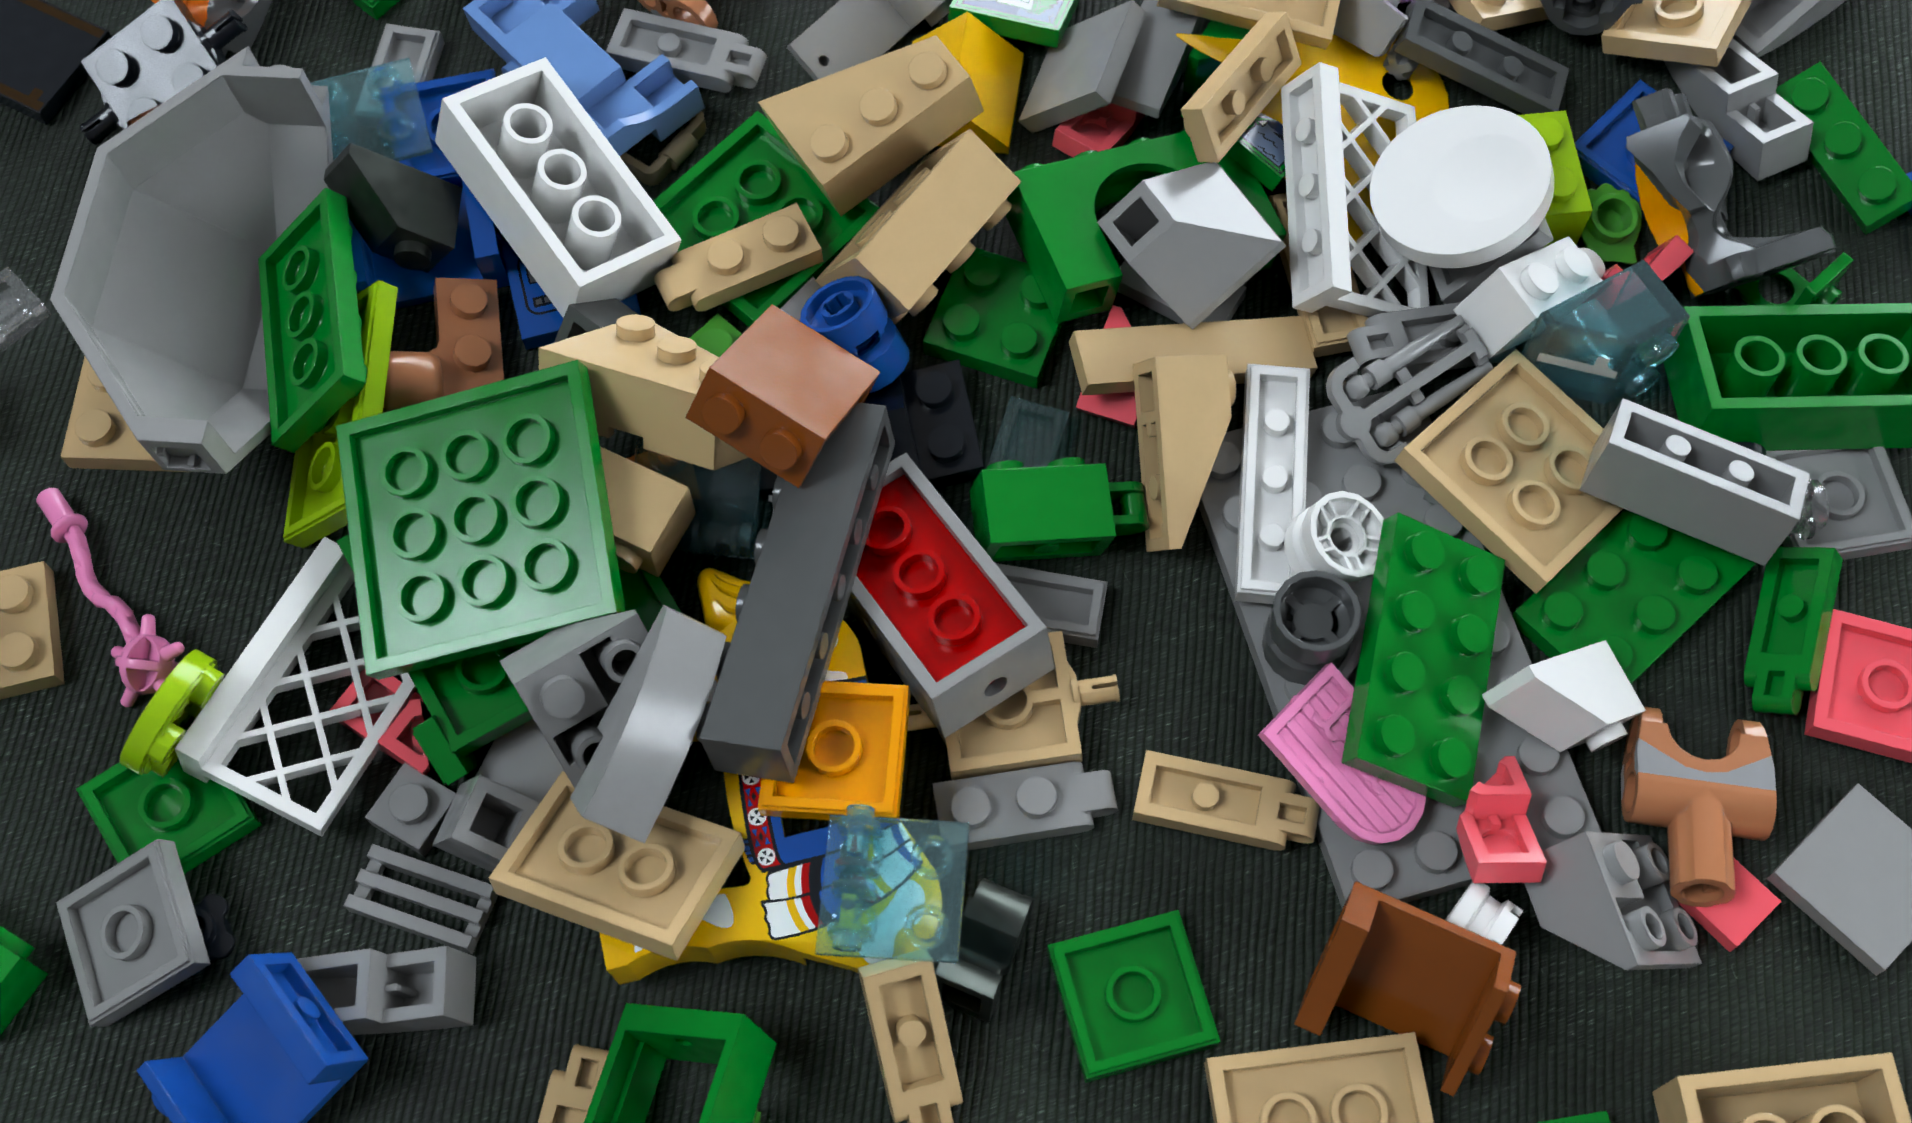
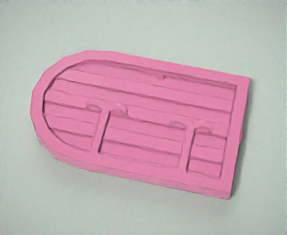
[1258,662,1426,845]

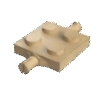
[907,631,1120,780]

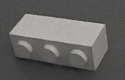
[1580,398,1810,566]

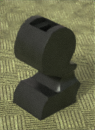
[935,878,1034,1023]

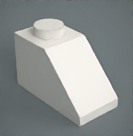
[1482,640,1646,753]

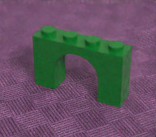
[1005,130,1287,324]

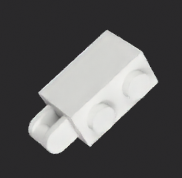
[1453,236,1606,359]

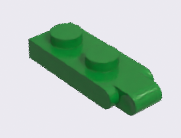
[1744,547,1843,715]

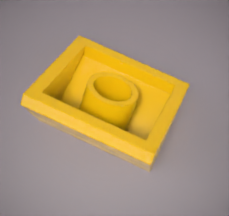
[912,12,1024,154]

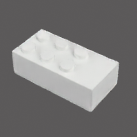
[435,57,682,319]

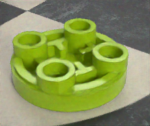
[119,649,225,777]

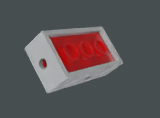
[847,453,1055,738]

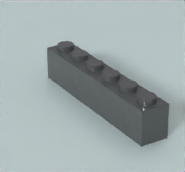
[696,402,895,783]

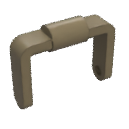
[620,111,707,186]

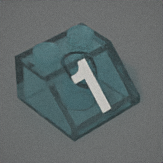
[1522,260,1690,405]

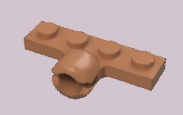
[383,278,504,413]

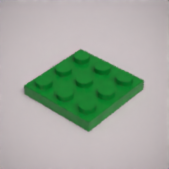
[653,110,880,327]

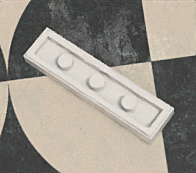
[1234,364,1310,604]

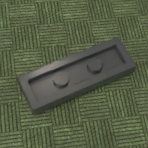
[1394,0,1569,114]

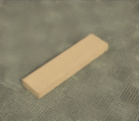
[1069,316,1318,396]

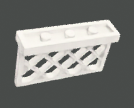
[1281,62,1430,317]
[175,537,418,837]

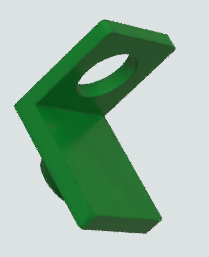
[1733,252,1854,305]

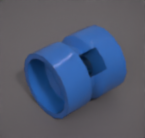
[800,276,909,393]

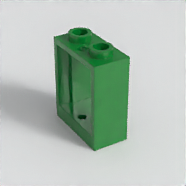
[584,1003,777,1123]

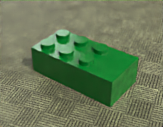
[1660,303,1912,451]

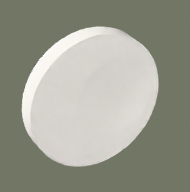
[1370,105,1555,268]

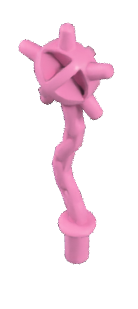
[36,488,185,708]

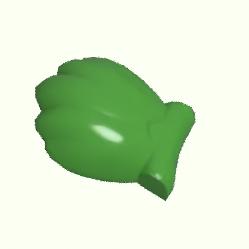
[1581,183,1642,265]

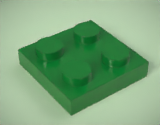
[923,248,1063,389]

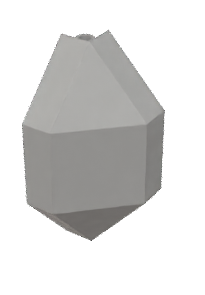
[50,46,333,474]

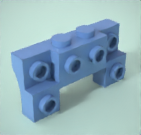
[463,0,705,156]

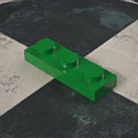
[1776,61,1912,235]

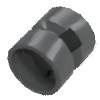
[1262,570,1361,685]

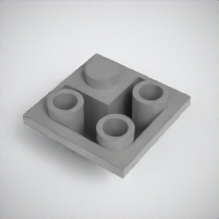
[1097,162,1286,329]
[500,610,648,788]
[1524,831,1702,970]

